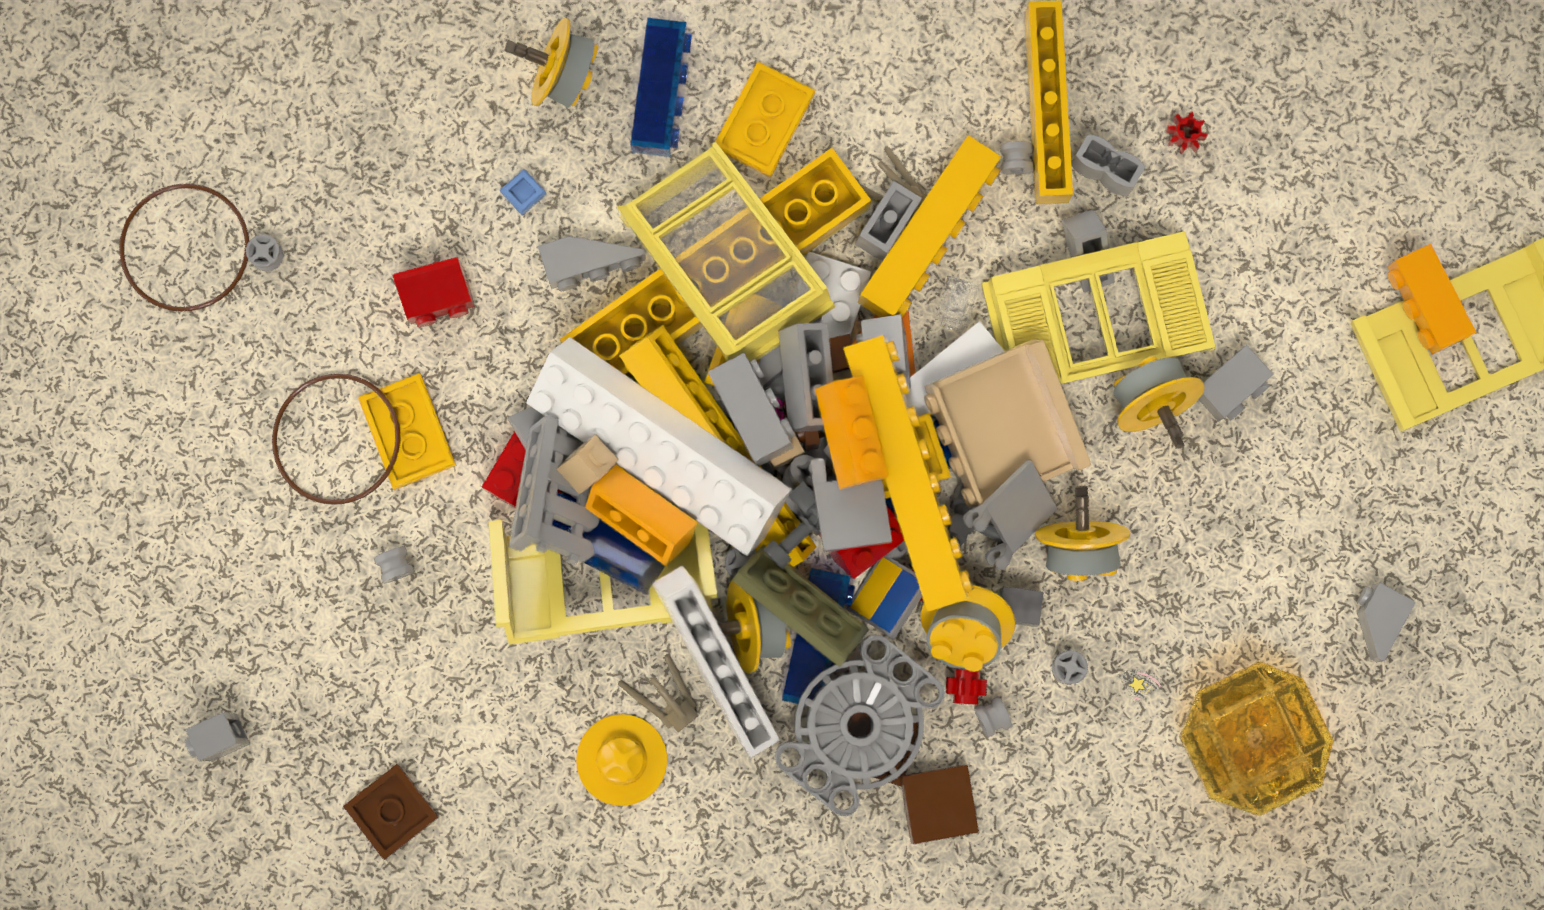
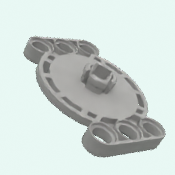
[775,634,945,816]

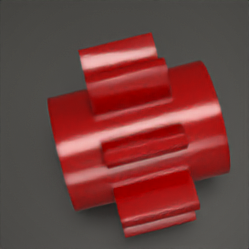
[1165,111,1208,155]
[946,669,987,705]

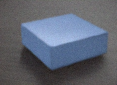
[500,169,547,216]

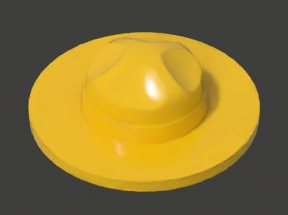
[576,714,667,806]

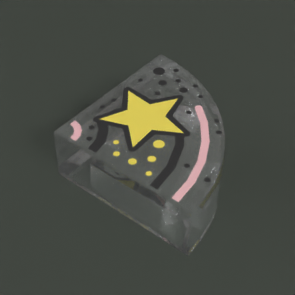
[1117,669,1164,703]

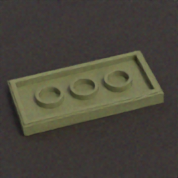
[732,544,869,667]

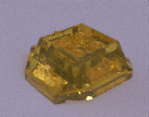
[1179,661,1334,816]

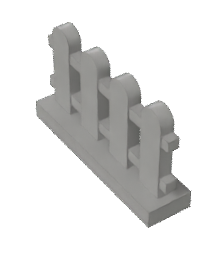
[509,415,599,565]

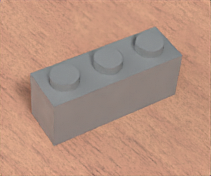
[778,323,833,432]
[708,353,796,466]

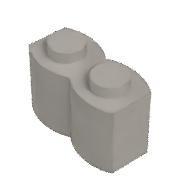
[1071,135,1145,196]

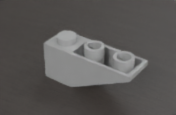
[538,236,646,291]

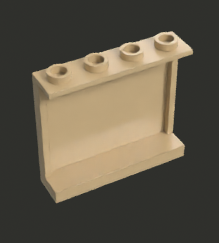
[924,339,1092,508]

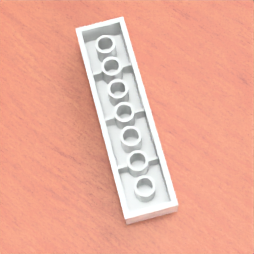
[526,337,792,556]

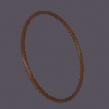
[119,184,250,311]
[272,374,400,505]

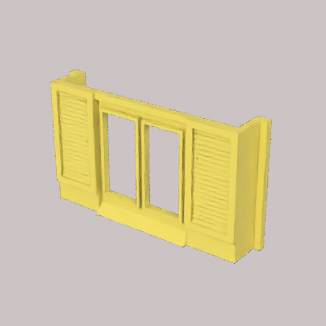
[981,231,1215,384]
[1350,238,1544,432]
[488,515,717,645]

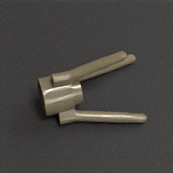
[859,146,926,213]
[618,654,699,732]

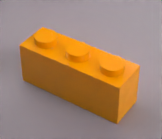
[1387,244,1477,355]
[815,376,888,490]
[585,465,698,566]

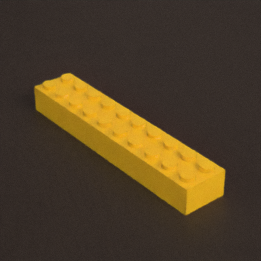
[560,148,871,378]

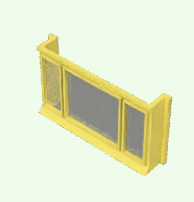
[616,142,835,362]

